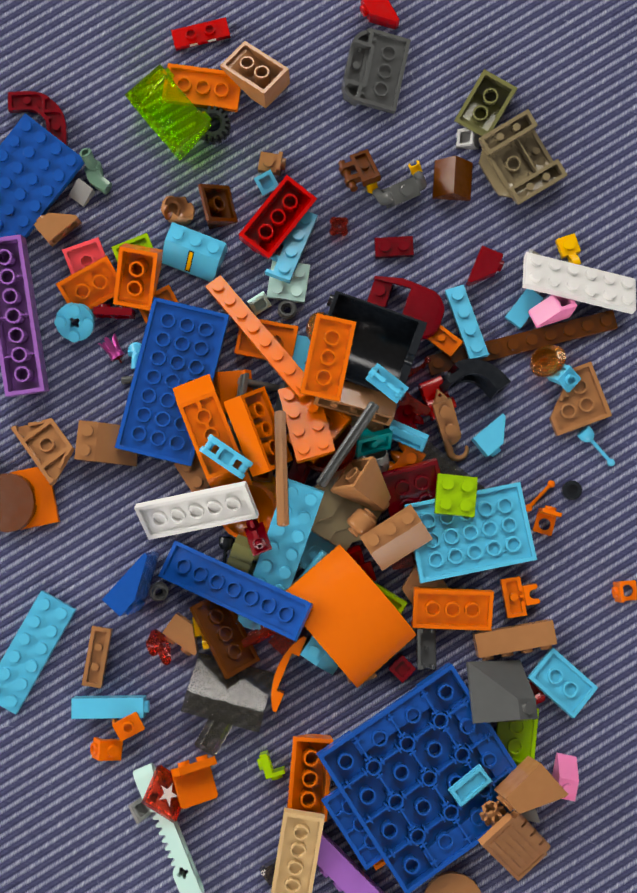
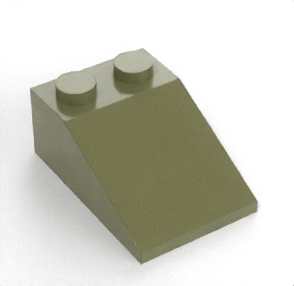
[454,69,517,137]

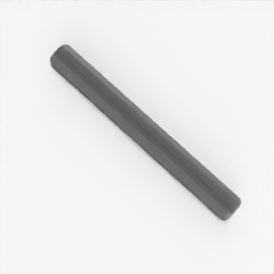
[316,401,379,488]

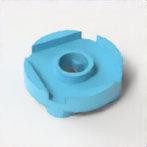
[54,302,95,342]

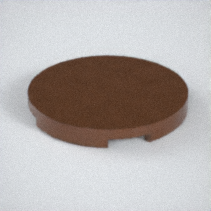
[0,473,37,532]

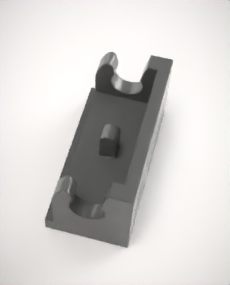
[415,628,436,670]

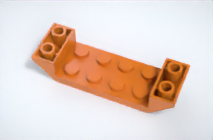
[173,374,253,488]

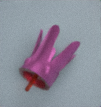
[98,333,125,363]

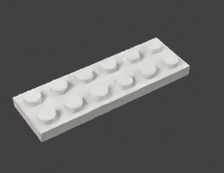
[522,252,636,314]
[134,481,259,540]

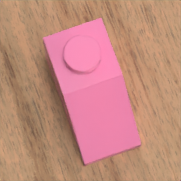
[552,752,579,801]

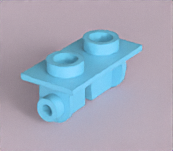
[365,363,409,404]

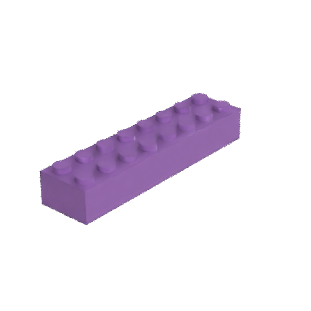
[0,234,49,397]

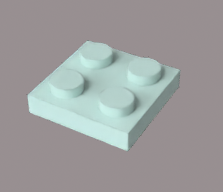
[267,260,310,304]

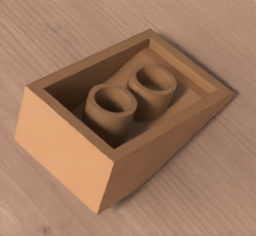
[220,41,290,108]
[74,420,138,467]

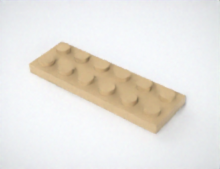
[271,808,325,893]

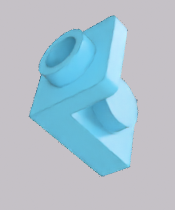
[546,362,581,392]

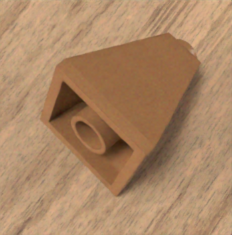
[330,456,391,511]

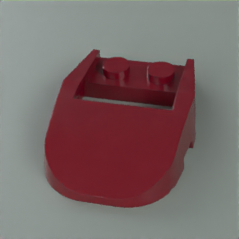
[367,276,445,340]

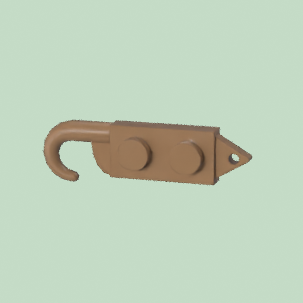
[431,389,469,462]

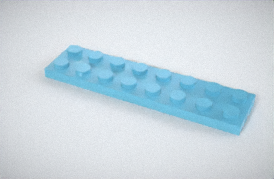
[237,478,325,637]

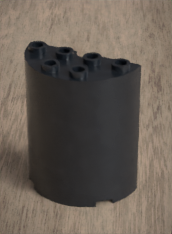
[323,291,427,392]

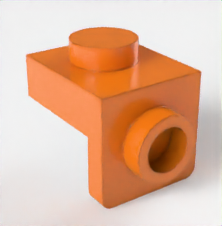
[90,737,123,761]

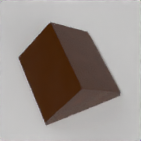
[432,155,473,201]
[198,184,238,230]

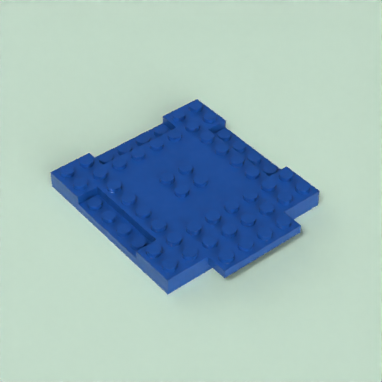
[316,662,517,893]

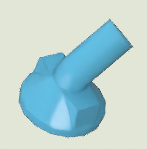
[128,342,141,370]

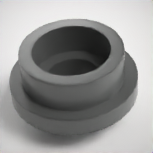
[278,300,297,320]
[149,582,169,601]

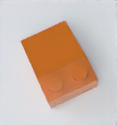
[113,243,163,311]

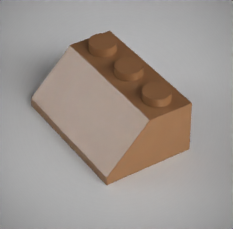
[360,504,433,571]

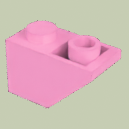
[528,295,577,328]

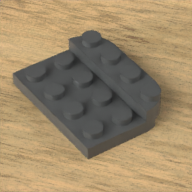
[341,28,411,114]

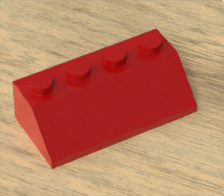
[238,175,317,259]

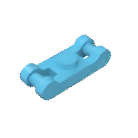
[199,434,254,480]

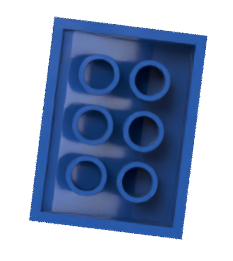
[102,552,159,616]

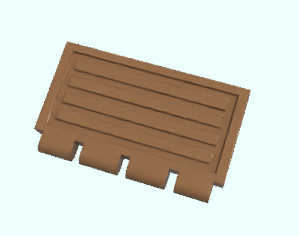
[478,810,551,881]

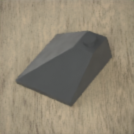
[466,660,538,724]

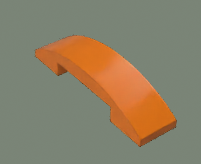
[271,635,307,712]

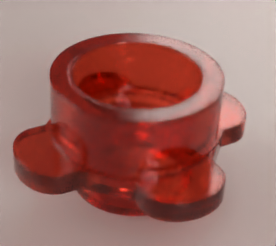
[329,217,349,236]

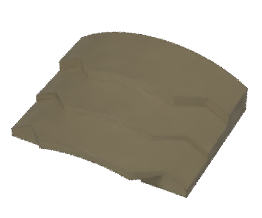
[478,109,568,205]
[311,459,382,551]

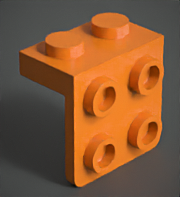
[171,754,218,809]

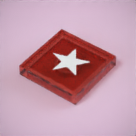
[141,765,182,822]

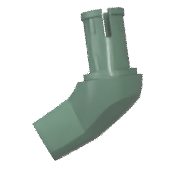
[79,148,112,195]

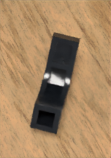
[439,359,511,399]

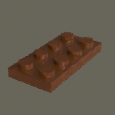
[189,599,260,679]

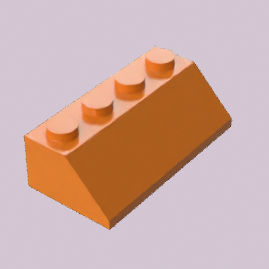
[223,386,293,477]
[287,734,333,822]

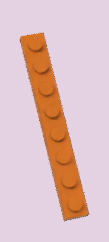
[205,275,307,400]

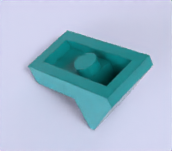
[355,428,393,457]

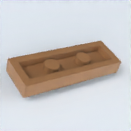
[82,625,113,688]

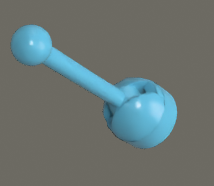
[577,426,615,466]

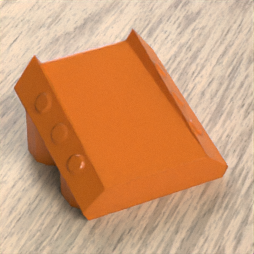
[213,369,253,413]

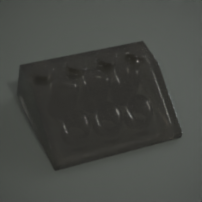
[181,653,275,732]

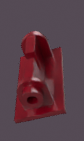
[244,519,272,557]

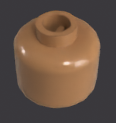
[347,508,377,538]

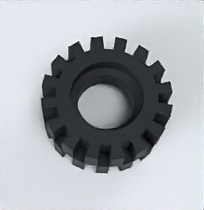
[195,106,231,145]

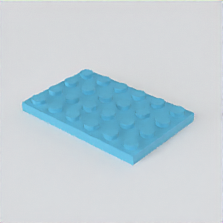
[404,482,537,583]

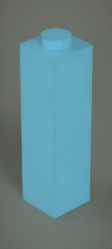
[71,695,150,719]

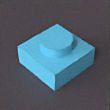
[254,169,279,195]

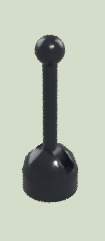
[219,536,235,564]

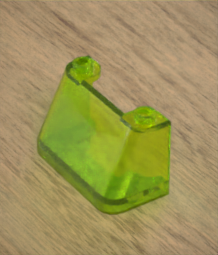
[125,64,212,161]

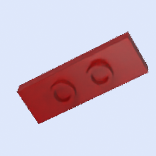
[171,17,231,51]

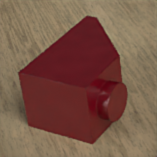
[466,246,505,286]

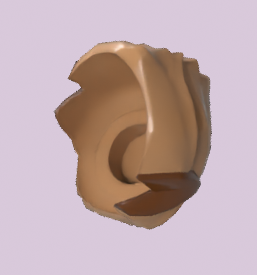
[161,196,195,226]

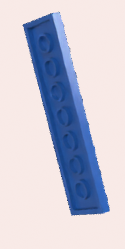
[158,541,313,642]

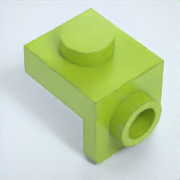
[257,750,286,780]

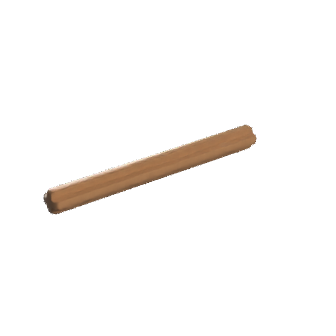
[274,410,289,527]

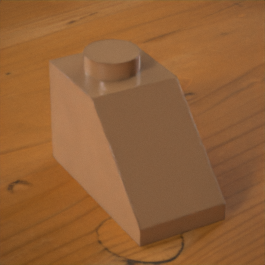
[34,213,82,247]

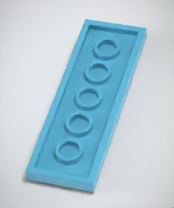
[0,590,77,715]

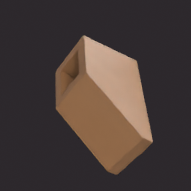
[162,612,199,656]

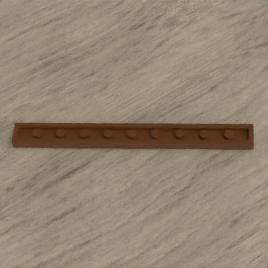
[426,310,618,376]

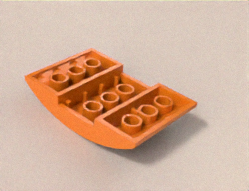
[286,544,417,688]

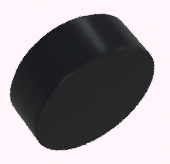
[561,481,582,500]

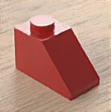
[359,0,400,29]

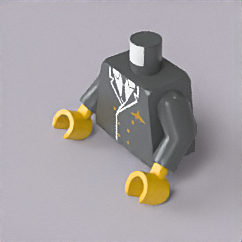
[366,160,427,208]

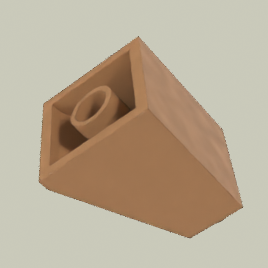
[494,756,568,814]

